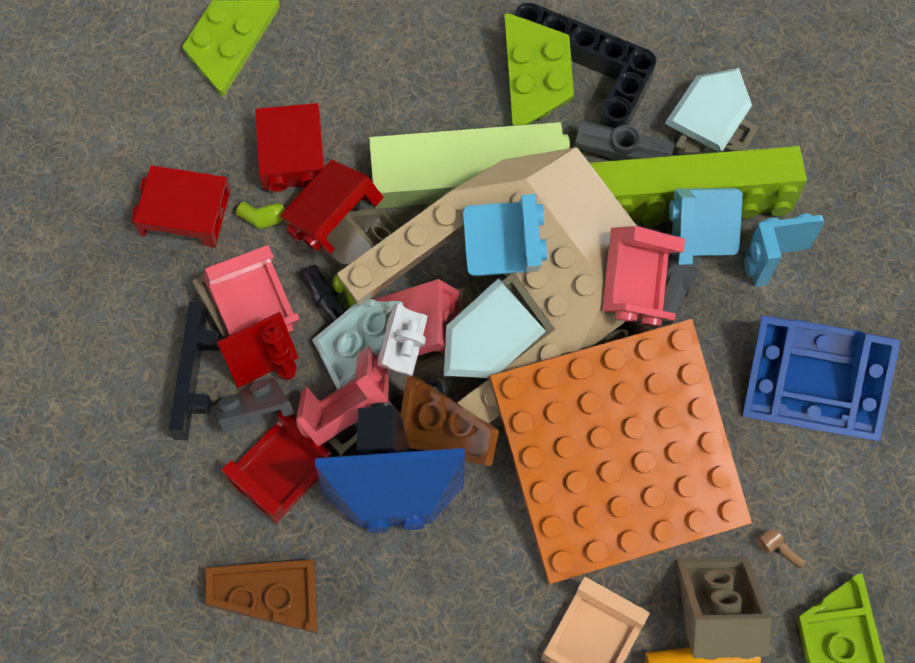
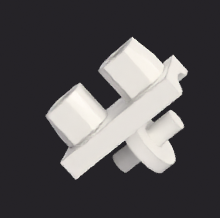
[377,304,428,376]

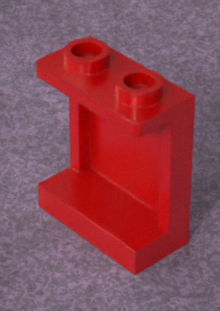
[255,103,325,192]
[280,159,384,255]
[132,165,231,248]
[221,411,333,524]

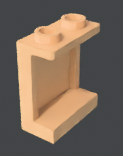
[541,577,650,663]

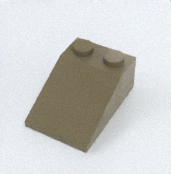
[677,557,772,660]

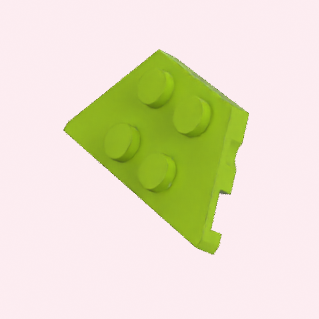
[182,0,280,97]
[505,14,574,126]
[796,573,885,663]

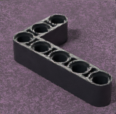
[515,2,657,128]

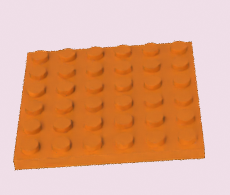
[489,319,752,584]

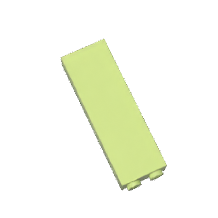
[369,122,570,208]

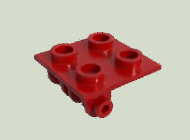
[217,311,299,388]

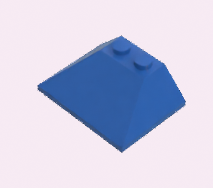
[742,315,901,441]
[315,448,465,533]

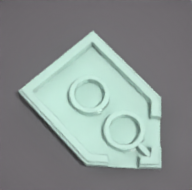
[665,68,752,152]
[444,278,546,378]
[312,299,404,390]

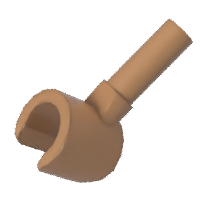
[756,529,806,568]

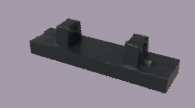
[169,301,221,441]

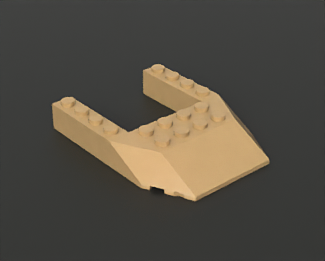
[337,147,637,423]

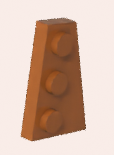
[400,375,499,466]
[205,559,318,634]

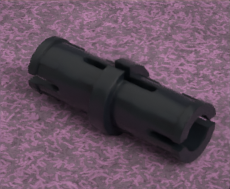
[299,265,346,323]

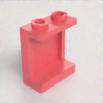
[602,226,685,327]
[203,245,300,336]
[374,279,459,371]
[296,346,389,446]

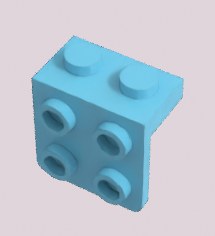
[669,188,743,265]
[463,194,547,276]
[744,214,824,287]

